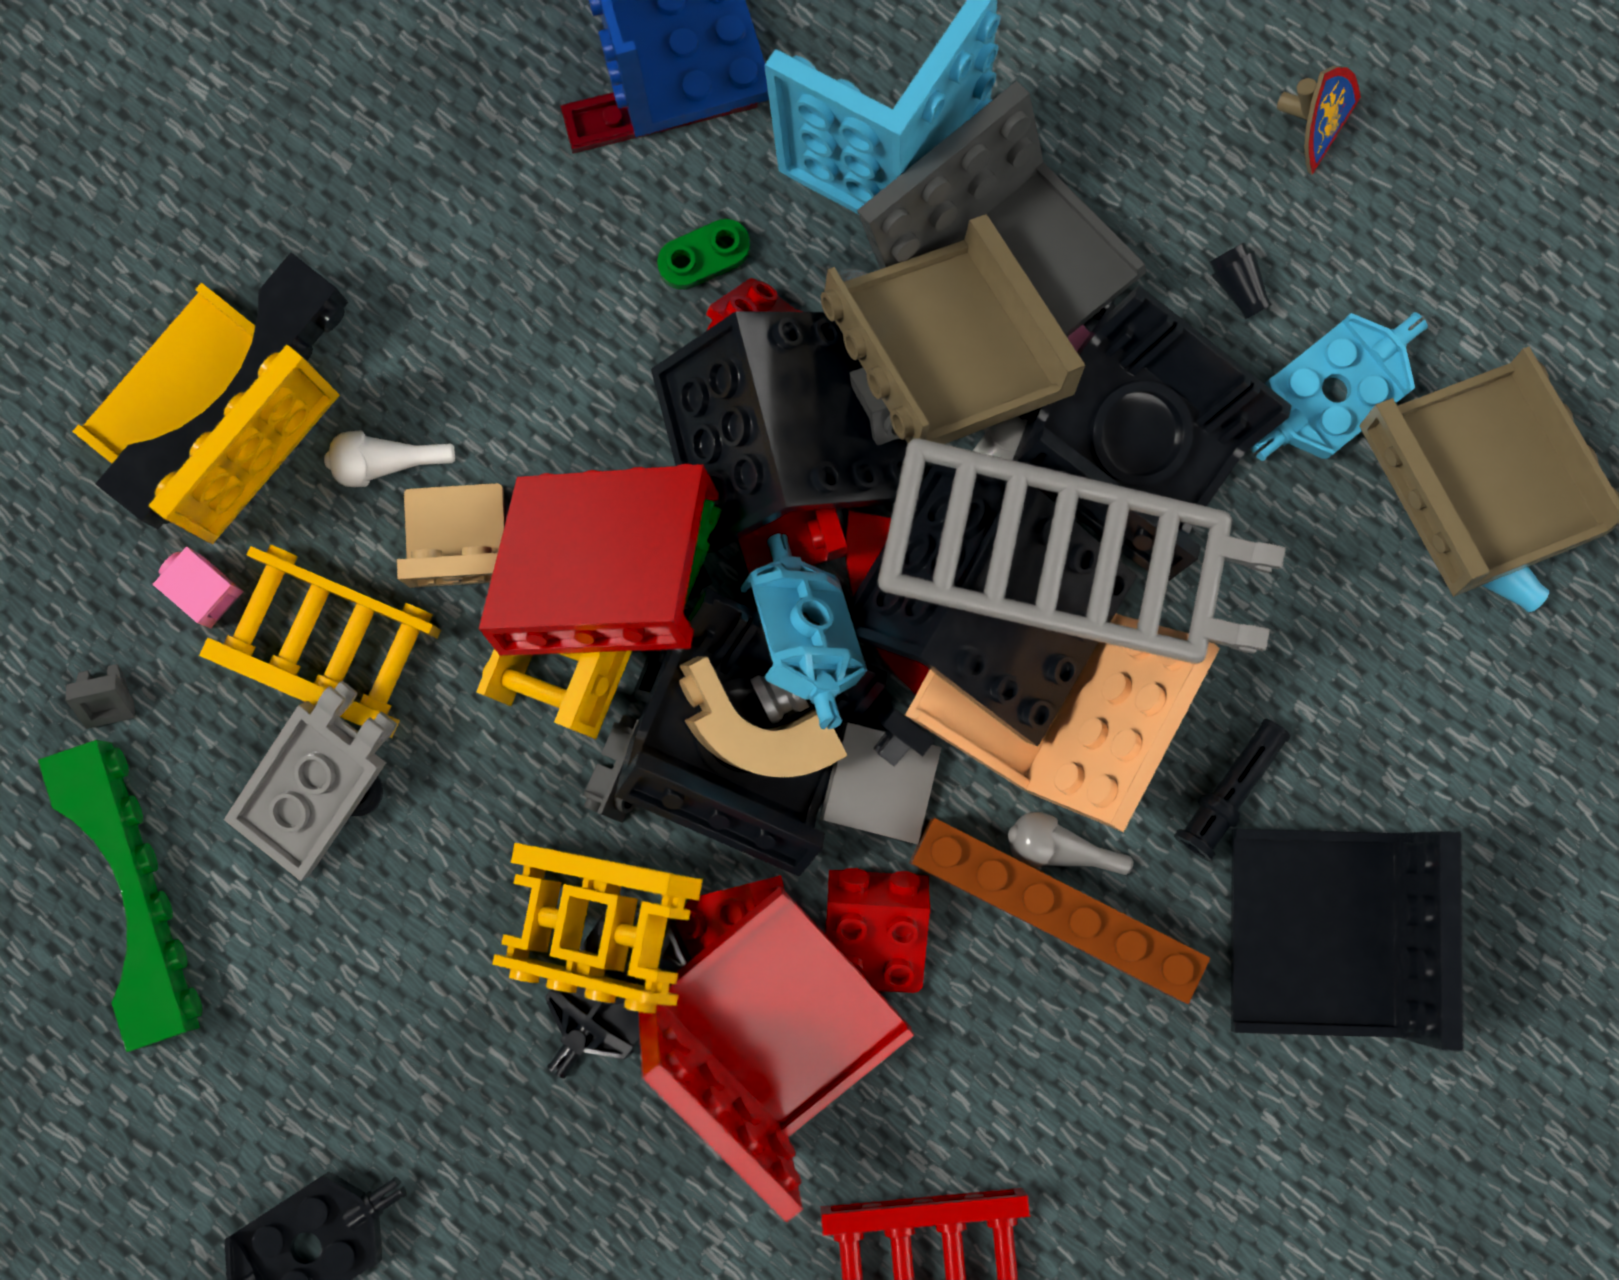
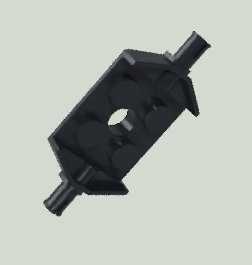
[545,899,692,1078]
[224,1172,407,1280]

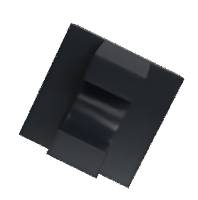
[873,703,935,767]

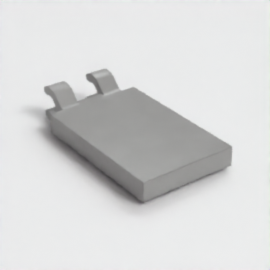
[224,681,397,881]

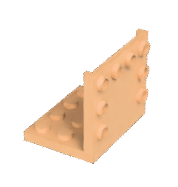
[905,613,1220,832]

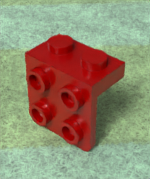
[825,868,930,993]

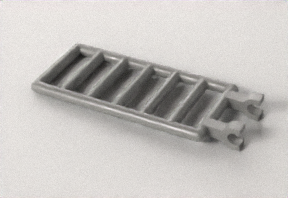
[878,438,1286,664]

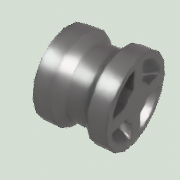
[750,675,809,725]

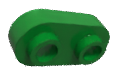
[657,219,750,290]

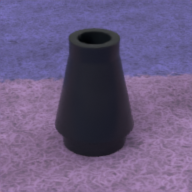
[1209,243,1272,319]

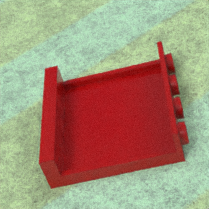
[479,464,719,656]

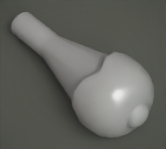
[1008,812,1134,875]

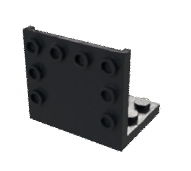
[651,311,907,553]
[847,464,1137,746]
[1231,828,1464,1051]

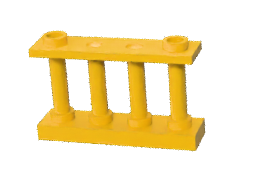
[199,544,441,738]
[476,649,632,739]

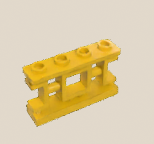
[492,843,703,1013]

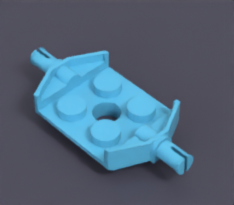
[1250,312,1428,461]
[741,534,867,730]

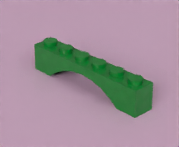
[38,740,202,1052]

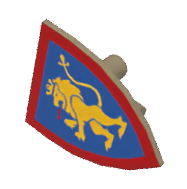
[1277,66,1361,175]

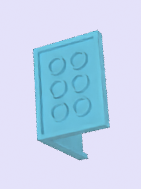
[765,0,1001,214]

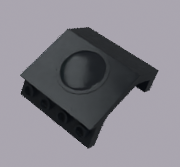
[1013,285,1292,581]
[615,589,887,877]

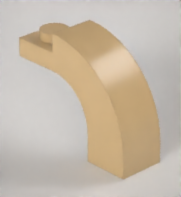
[679,656,848,777]

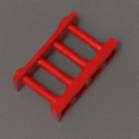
[820,1188,1030,1280]

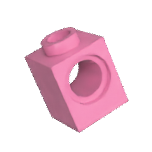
[153,547,244,628]

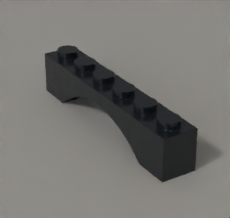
[95,252,349,530]

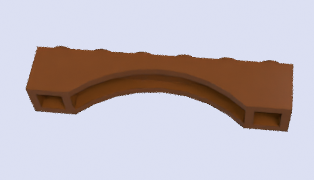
[909,818,1210,1005]

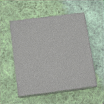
[820,722,942,844]

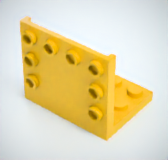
[72,282,340,545]

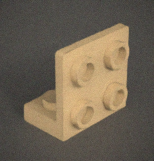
[397,483,505,588]

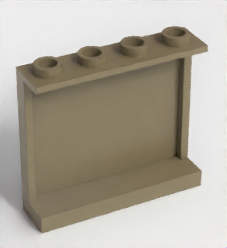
[821,214,1085,444]
[1359,347,1619,597]

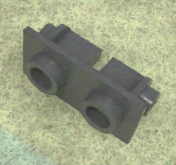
[583,715,639,823]

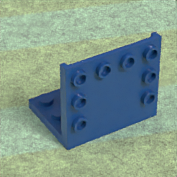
[588,0,769,137]

